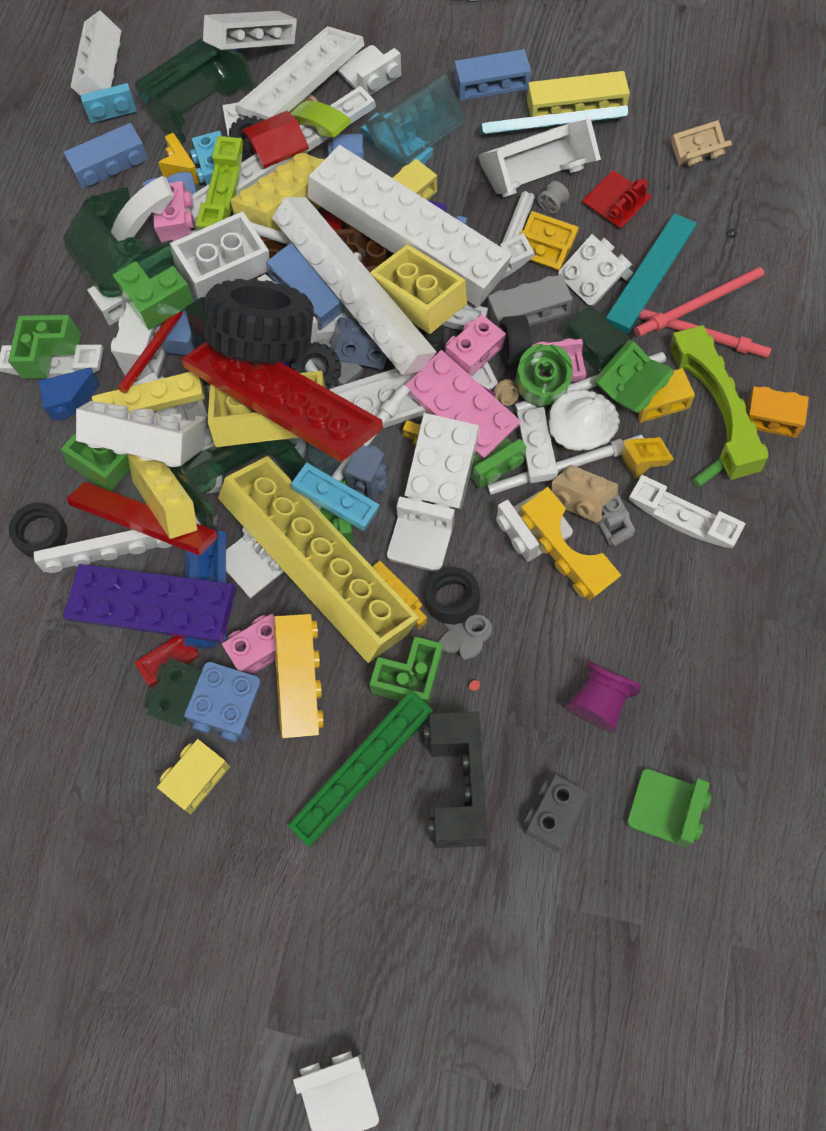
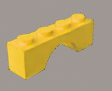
[518,487,622,601]

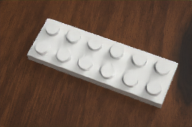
[236,26,364,120]
[330,356,498,428]

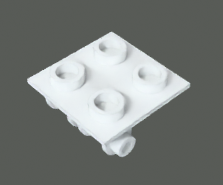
[226,528,285,599]

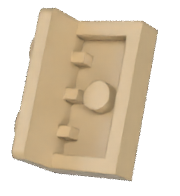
[670,120,732,167]
[552,465,618,523]

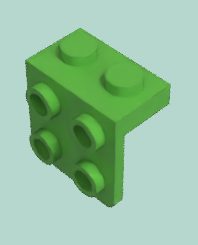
[593,340,674,413]
[470,437,526,489]
[627,769,712,848]

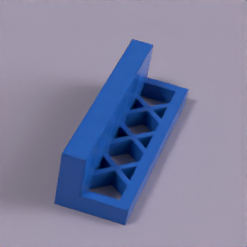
[184,530,226,649]

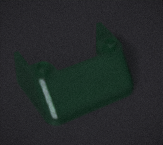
[135,38,257,143]
[63,187,177,297]
[171,439,306,530]

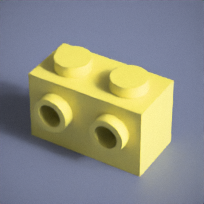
[157,739,230,815]

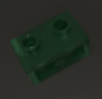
[564,305,627,372]
[145,658,203,728]

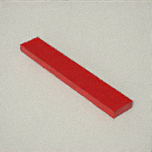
[67,482,217,556]

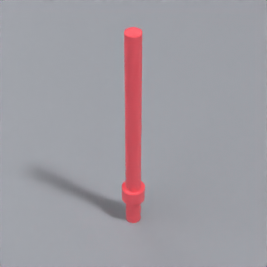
[634,267,764,337]
[639,309,772,358]

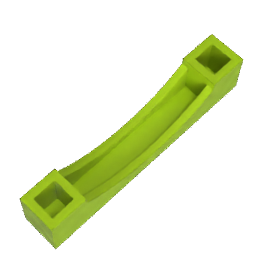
[669,325,768,480]

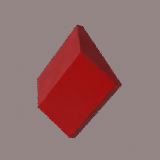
[243,110,309,168]

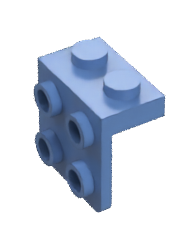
[184,662,261,743]

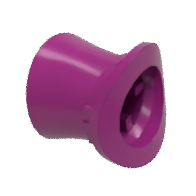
[565,660,642,734]

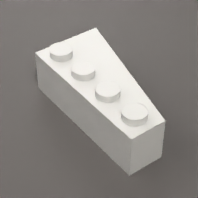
[76,401,206,467]

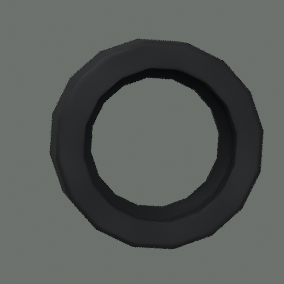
[500,315,532,368]
[9,503,67,558]
[425,567,480,625]

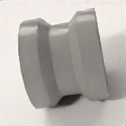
[537,181,570,214]

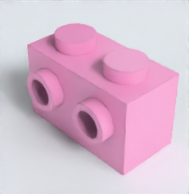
[154,181,195,244]
[444,314,506,377]
[222,613,275,675]

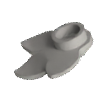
[439,615,492,660]

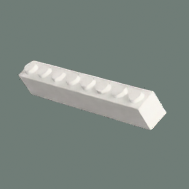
[272,197,436,375]

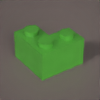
[113,261,194,331]
[8,315,81,379]
[370,637,443,705]

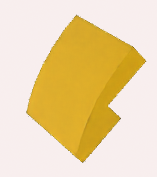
[520,211,579,271]

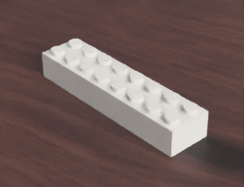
[307,145,512,307]

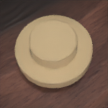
[494,379,519,406]

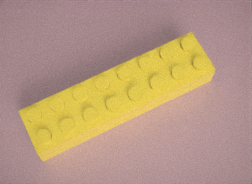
[218,456,419,663]

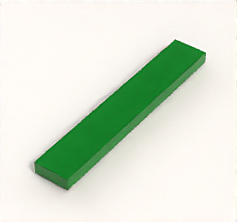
[287,690,435,848]

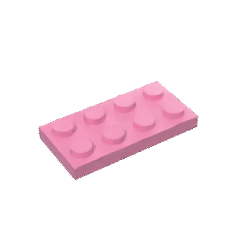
[405,350,521,461]

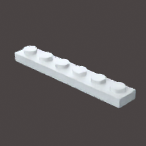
[34,515,207,573]

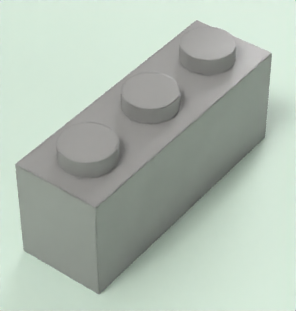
[487,274,573,328]

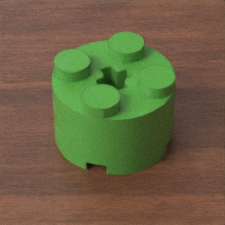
[515,344,573,407]

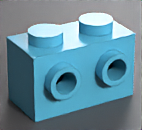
[190,131,222,186]

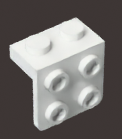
[338,45,402,95]
[558,234,635,306]
[496,491,573,562]
[387,496,455,572]
[293,1051,379,1131]

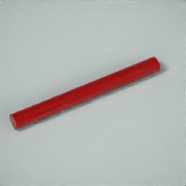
[117,311,183,394]

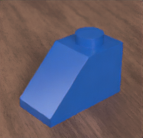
[39,367,100,421]

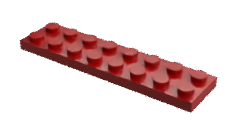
[181,341,384,463]

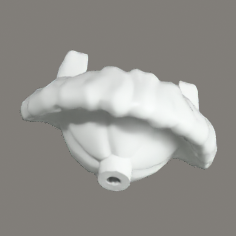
[549,390,620,451]

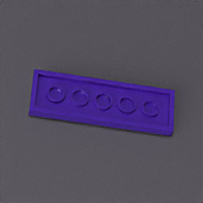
[63,564,237,643]

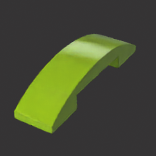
[290,101,352,137]
[195,136,243,229]

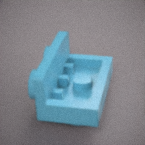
[80,83,137,123]

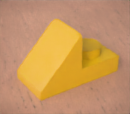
[158,133,200,185]
[622,437,674,479]

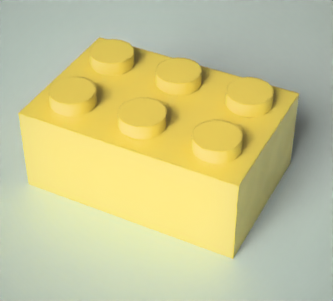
[370,244,467,334]

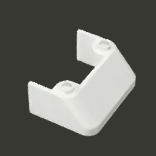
[478,118,601,197]

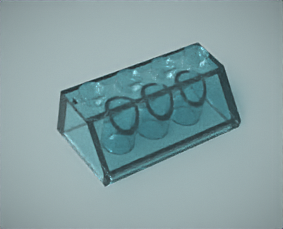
[365,75,466,165]

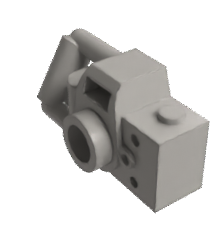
[594,493,635,546]

